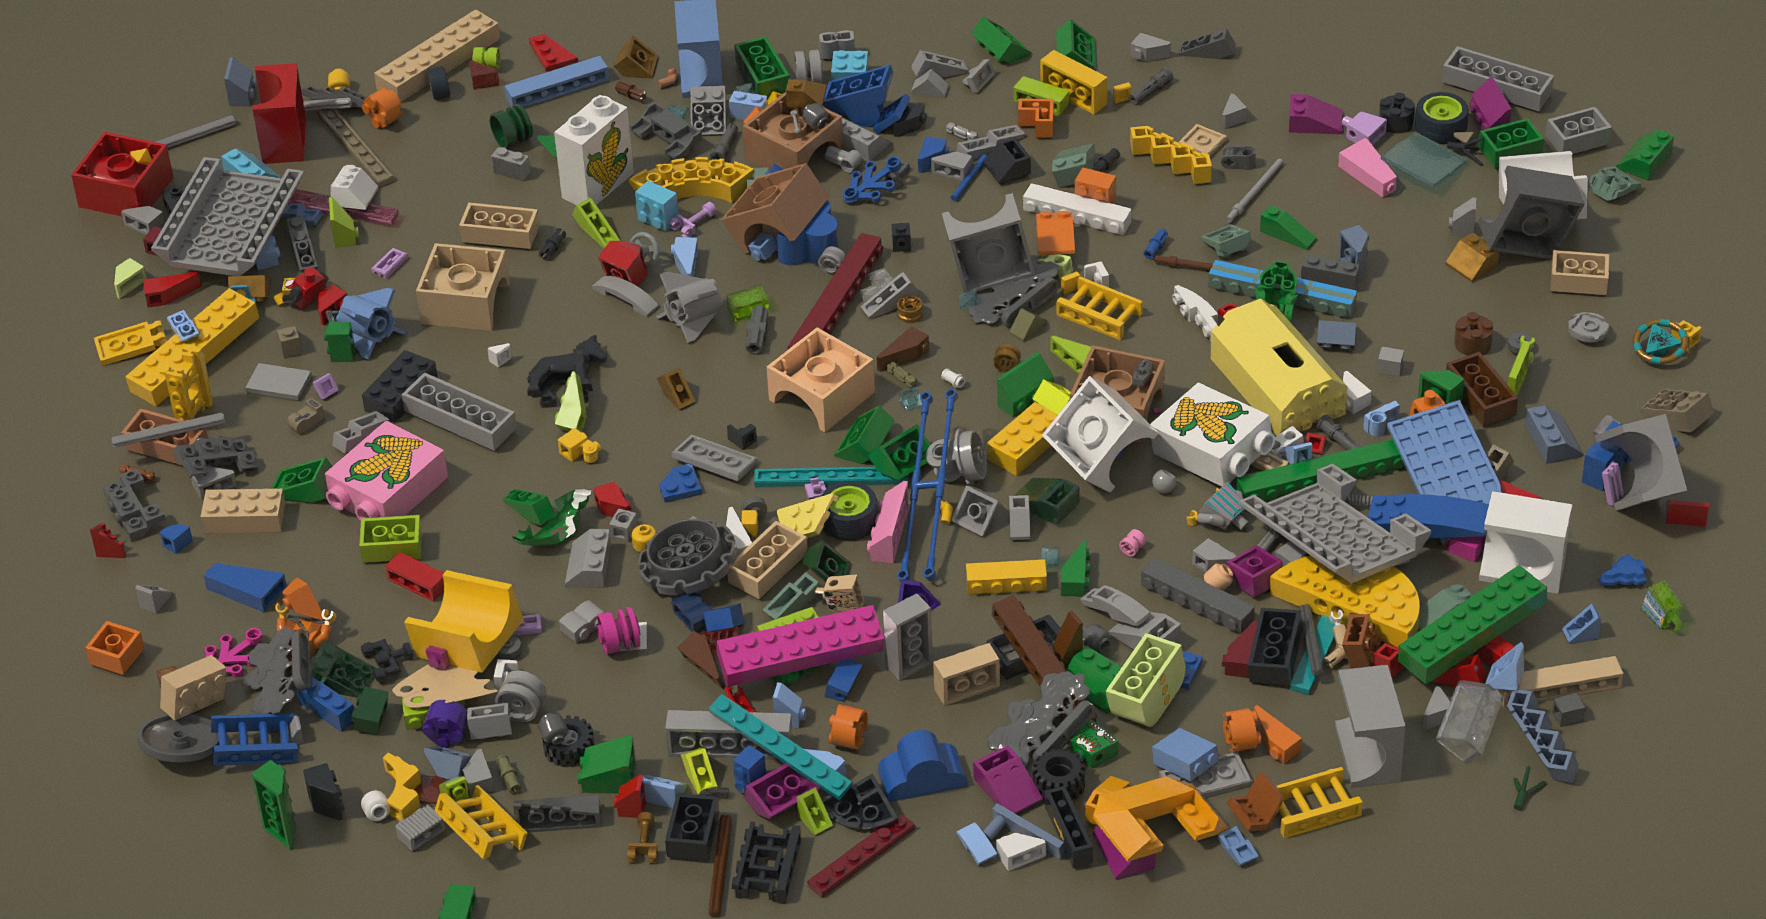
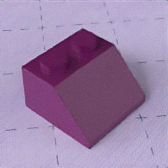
[1227,545,1283,597]

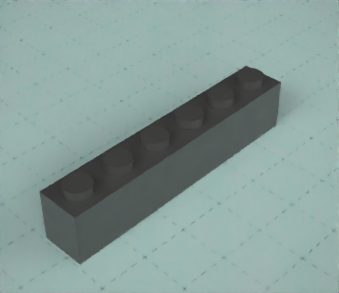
[1141,557,1255,634]

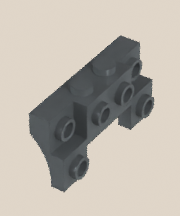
[630,102,702,160]
[172,436,260,478]
[103,468,166,542]

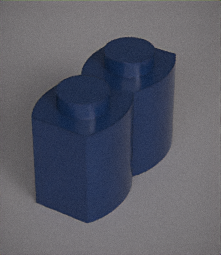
[672,592,713,632]

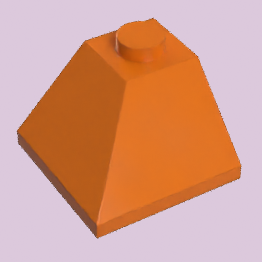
[282,577,323,620]

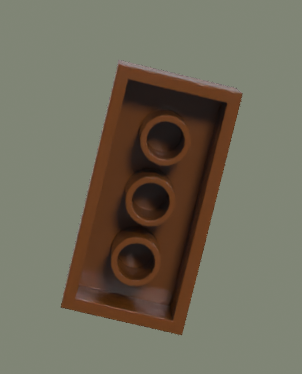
[1446,352,1518,426]

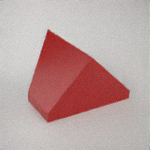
[90,522,126,558]

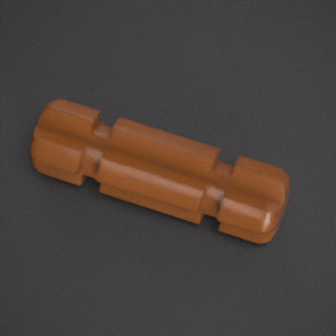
[119,464,155,483]

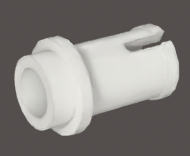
[941,368,966,388]

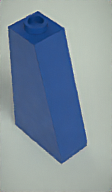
[204,563,287,612]

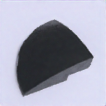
[821,773,899,829]

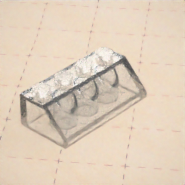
[1435,680,1504,764]

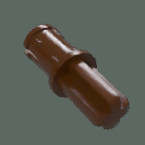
[615,81,647,101]

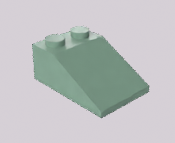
[1052,143,1095,188]
[1418,584,1473,631]

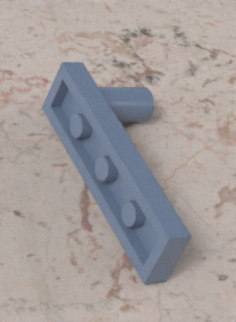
[983,803,1066,860]

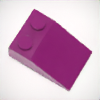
[1289,94,1342,134]

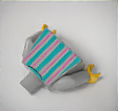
[1186,482,1248,530]

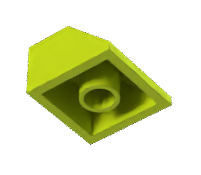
[1033,379,1071,415]

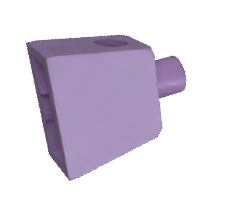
[1342,112,1387,146]

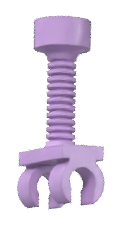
[669,202,717,238]

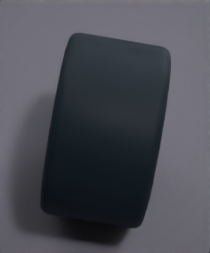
[427,66,450,99]

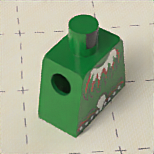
[1071,719,1119,768]

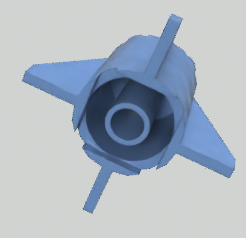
[336,288,407,359]

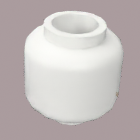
[361,790,390,821]

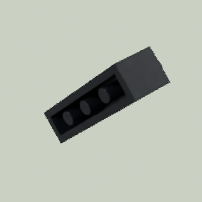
[1045,786,1093,868]

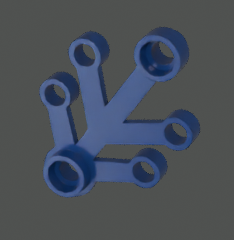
[843,156,902,204]

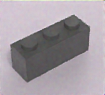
[1301,254,1360,290]

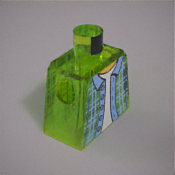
[1641,580,1684,631]

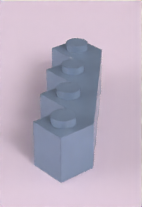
[1507,689,1579,783]

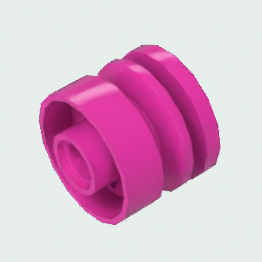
[597,606,641,654]

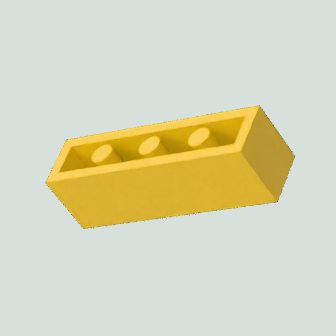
[966,560,1047,594]

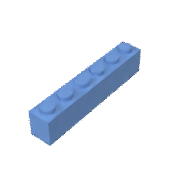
[504,56,609,108]

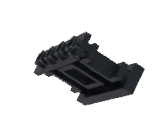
[732,821,802,904]

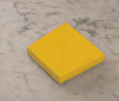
[130,148,152,165]

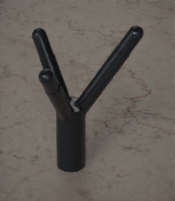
[1447,137,1484,166]

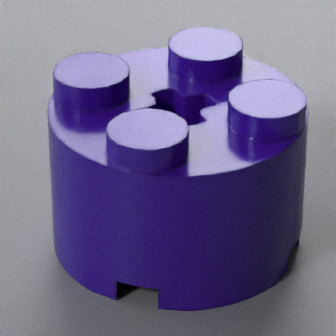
[422,700,468,748]

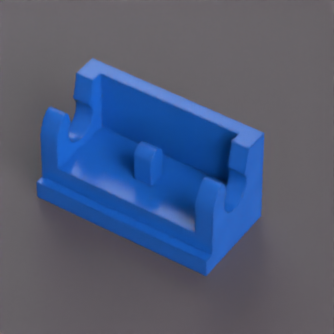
[824,659,863,702]

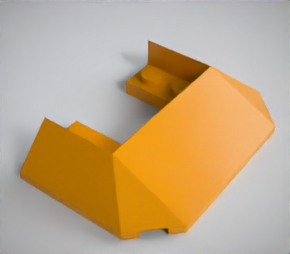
[1093,776,1230,862]

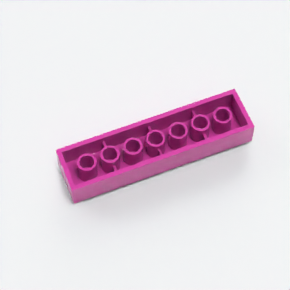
[716,605,884,687]

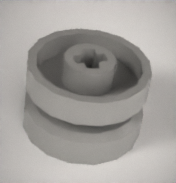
[794,49,823,84]
[495,670,547,722]

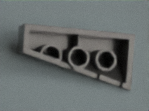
[513,795,601,833]

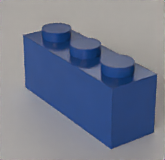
[296,676,354,732]

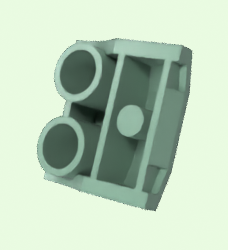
[1589,166,1642,201]

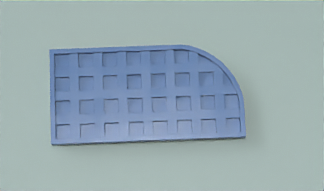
[1387,400,1501,547]

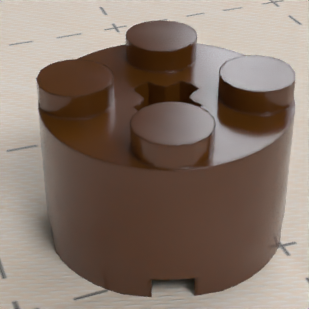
[1454,312,1493,355]

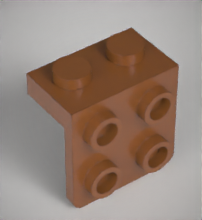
[1227,772,1284,831]

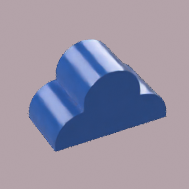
[823,65,893,127]
[777,200,839,265]
[878,730,968,802]

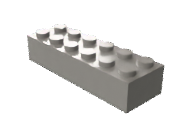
[1442,46,1554,111]
[402,373,517,451]
[665,710,793,759]

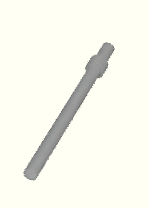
[1226,159,1283,223]

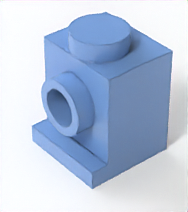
[748,233,778,261]

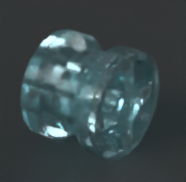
[1041,546,1059,567]

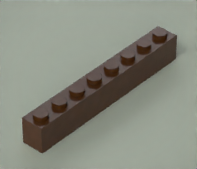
[991,595,1097,723]

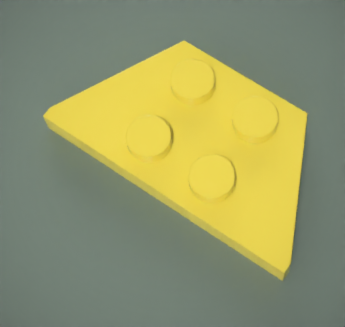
[777,493,838,538]

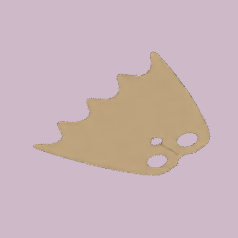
[392,664,498,708]

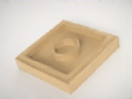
[1178,124,1227,157]

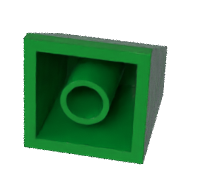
[578,735,636,794]

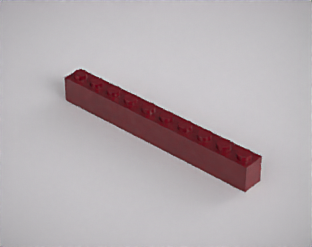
[788,233,883,350]

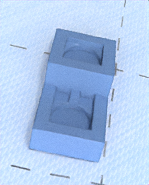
[282,203,323,226]
[1217,826,1259,866]

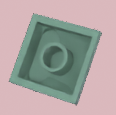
[1201,224,1251,258]

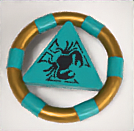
[1633,319,1688,365]

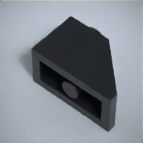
[894,102,927,137]

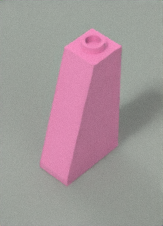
[1338,138,1397,198]

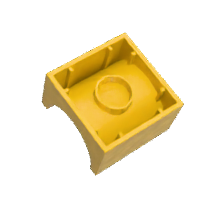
[404,570,524,673]

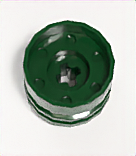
[489,104,533,148]

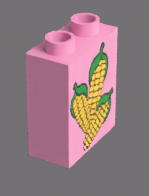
[325,421,448,521]

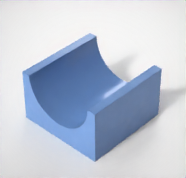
[674,0,723,98]

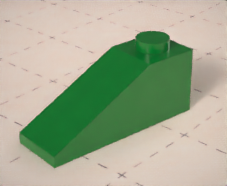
[1260,205,1316,250]

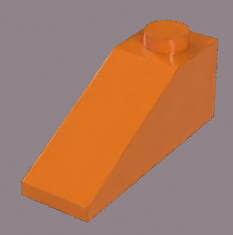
[1254,705,1302,764]

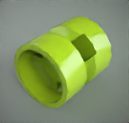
[473,47,500,70]

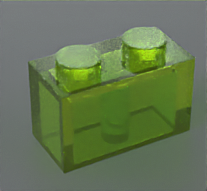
[726,285,769,322]

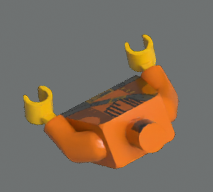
[275,603,337,659]

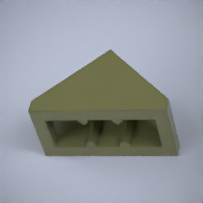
[1009,308,1047,342]

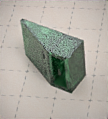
[1014,478,1080,525]
[311,640,377,698]

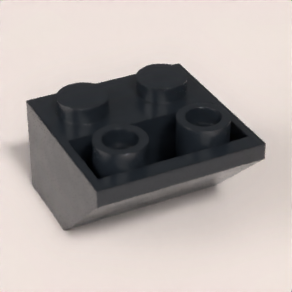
[983,137,1031,184]
[303,763,345,821]

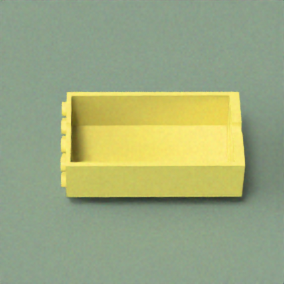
[1211,299,1348,436]

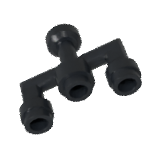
[360,639,413,682]

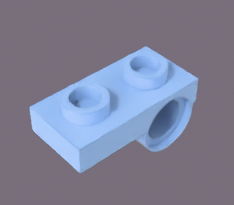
[1363,401,1400,437]

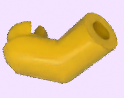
[935,500,953,525]

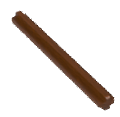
[708,815,732,917]

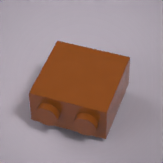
[1342,614,1381,669]

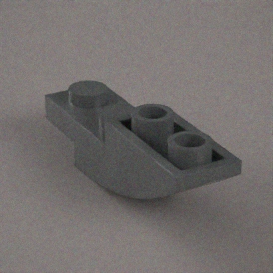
[286,215,318,272]

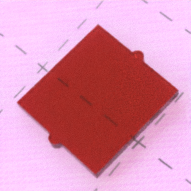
[413,776,445,804]

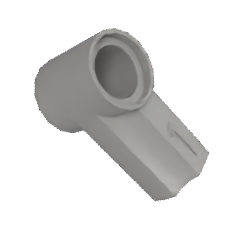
[825,146,863,173]

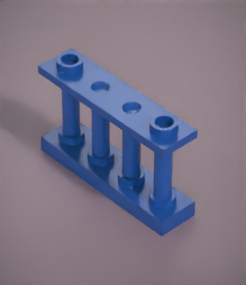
[211,713,298,766]

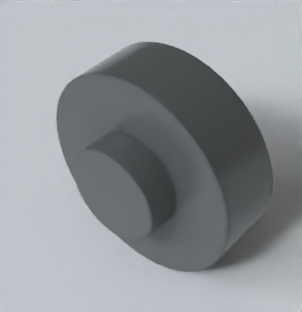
[1508,332,1532,354]
[741,497,767,519]
[497,635,521,659]

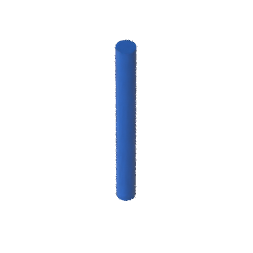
[951,154,987,201]

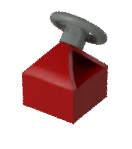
[598,232,659,287]

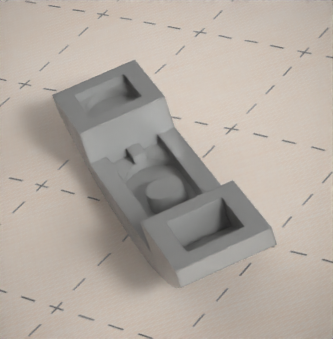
[592,276,659,317]

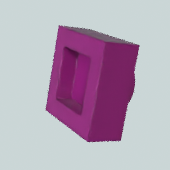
[426,646,450,670]

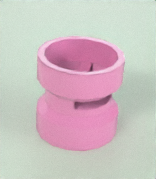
[1119,529,1146,557]

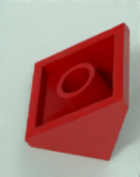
[1666,500,1709,527]

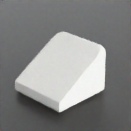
[488,343,512,368]

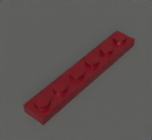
[807,813,915,898]

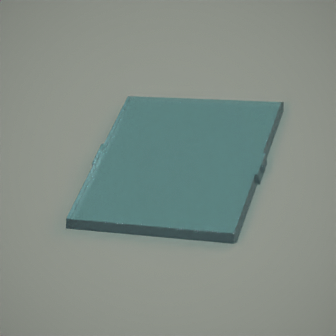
[1380,132,1468,188]

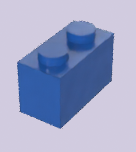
[733,745,766,793]

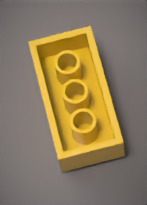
[1040,50,1108,114]
[986,402,1058,476]

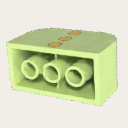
[1106,633,1186,727]

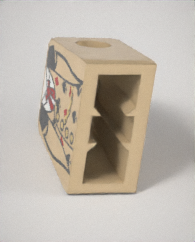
[815,575,865,613]

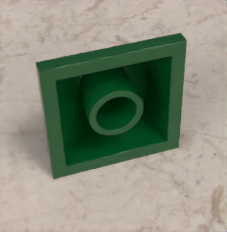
[803,540,851,582]

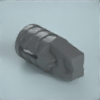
[1132,360,1154,386]

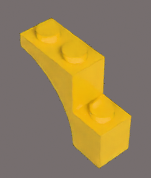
[383,753,422,821]

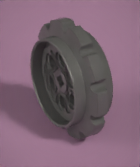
[638,519,738,595]

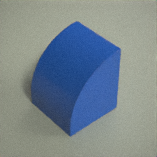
[159,525,193,554]

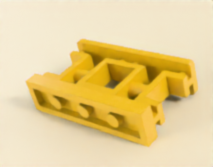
[165,344,214,421]

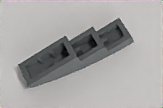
[302,85,367,107]

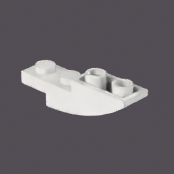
[1172,285,1218,341]

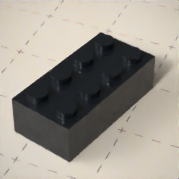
[362,350,438,423]
[1248,608,1303,685]

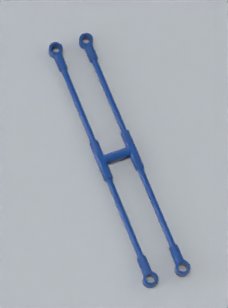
[897,388,958,582]

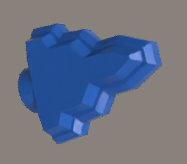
[1598,554,1647,586]

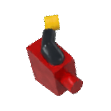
[273,268,329,311]

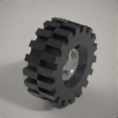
[542,715,595,767]

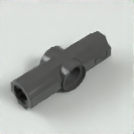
[746,305,768,355]

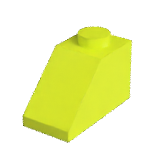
[681,748,718,794]

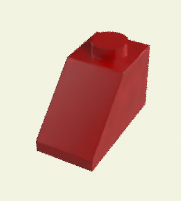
[614,775,646,818]

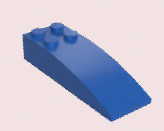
[1368,494,1489,538]

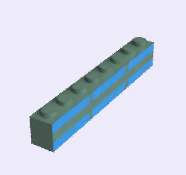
[1208,260,1357,318]

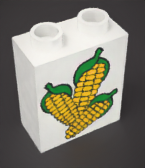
[554,95,634,205]
[1150,383,1275,487]

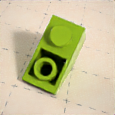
[439,776,469,810]

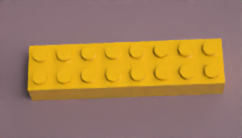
[125,288,260,407]

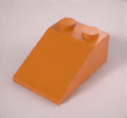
[1036,211,1075,255]

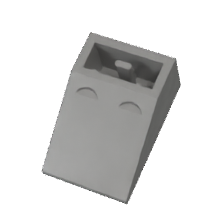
[690,86,727,136]
[1109,612,1181,649]

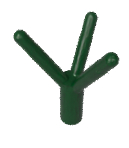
[1513,766,1546,810]

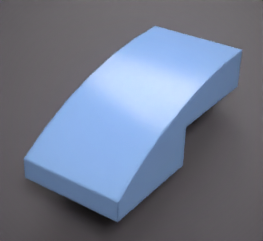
[167,310,199,342]
[956,822,997,865]

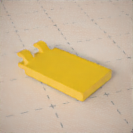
[94,321,167,366]

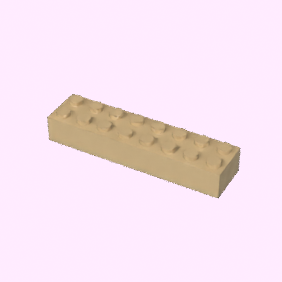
[374,9,500,102]

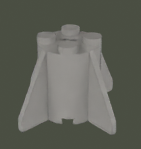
[656,272,724,343]

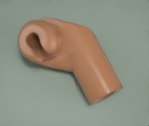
[658,68,679,88]

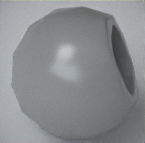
[1152,470,1177,493]

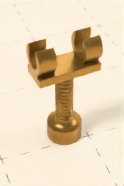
[627,812,658,863]

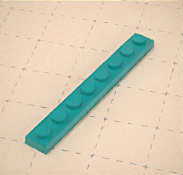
[709,694,852,800]

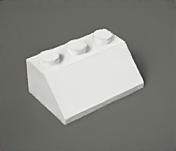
[331,165,378,210]

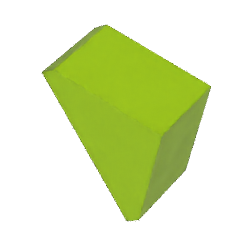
[797,788,833,835]

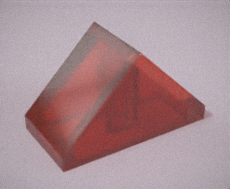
[469,60,500,90]

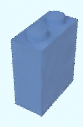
[1152,728,1218,781]

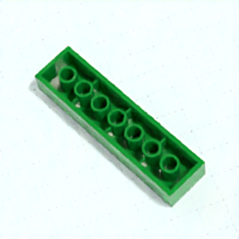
[1398,565,1547,684]

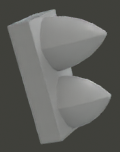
[962,59,995,93]

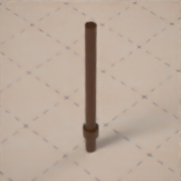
[1154,255,1213,271]

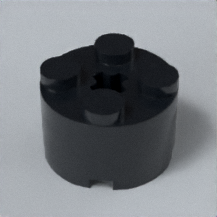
[1379,93,1415,133]

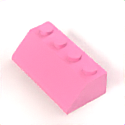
[867,481,909,564]

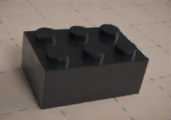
[665,793,719,861]

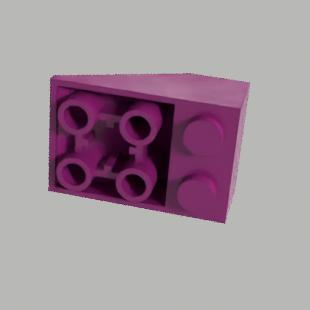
[973,745,1043,814]

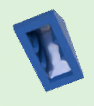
[703,603,745,632]

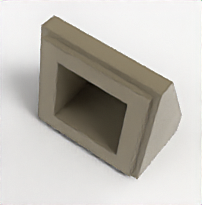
[1453,132,1480,146]

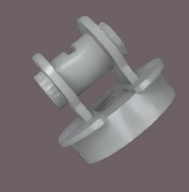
[926,428,987,486]

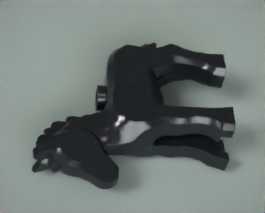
[527,335,608,408]

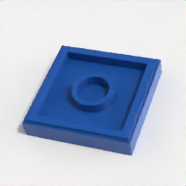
[873,94,910,134]

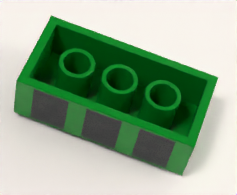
[734,36,790,98]

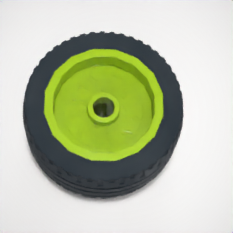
[1415,92,1469,143]
[822,481,878,540]

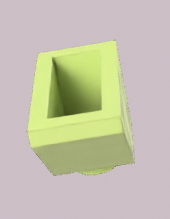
[114,258,147,299]

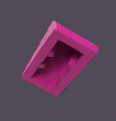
[1448,531,1487,562]

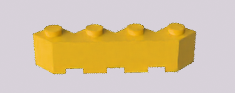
[1130,126,1212,184]

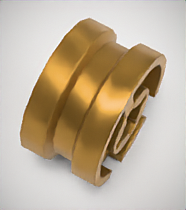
[897,295,923,323]
[993,344,1021,373]

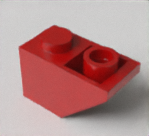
[318,284,347,325]
[593,481,632,517]
[1373,643,1405,679]

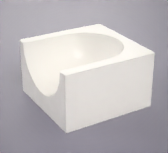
[1479,491,1572,594]

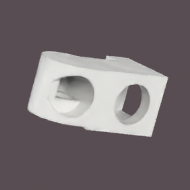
[1269,426,1304,459]

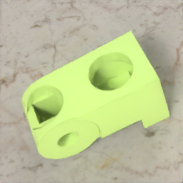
[1037,254,1073,279]

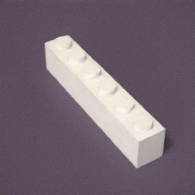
[1023,183,1131,236]

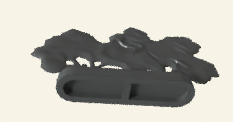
[968,255,1059,328]
[242,626,311,714]
[987,671,1095,766]

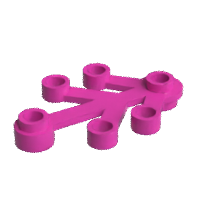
[205,628,262,678]

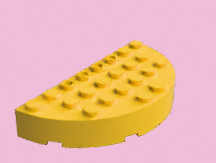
[1270,555,1420,647]

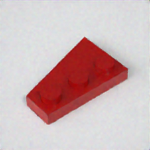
[529,34,578,72]

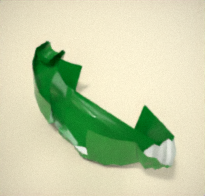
[512,489,591,546]

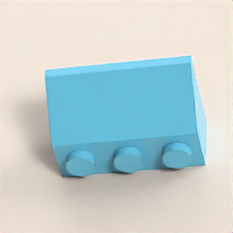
[221,148,282,178]

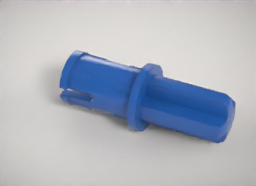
[1143,229,1168,259]

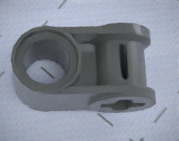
[1221,145,1256,170]

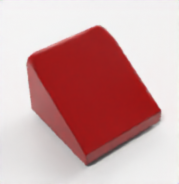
[1305,433,1327,455]

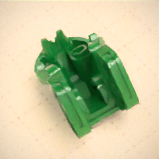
[1255,261,1298,323]

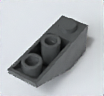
[1179,28,1236,59]

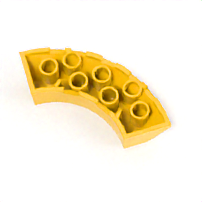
[628,157,754,203]

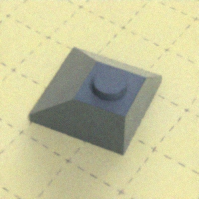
[424,746,473,782]

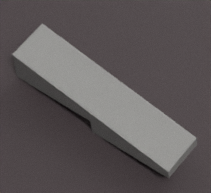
[956,125,1026,161]

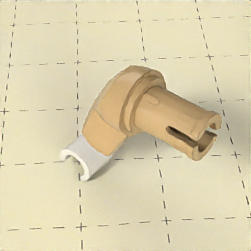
[1324,609,1347,669]

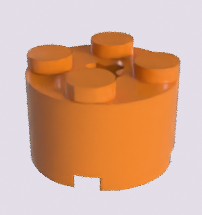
[362,87,403,128]
[828,704,868,750]
[1223,708,1261,753]

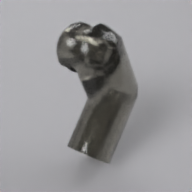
[699,786,729,798]

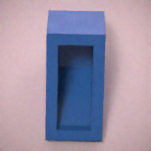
[918,137,949,173]

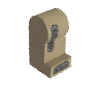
[287,398,325,434]

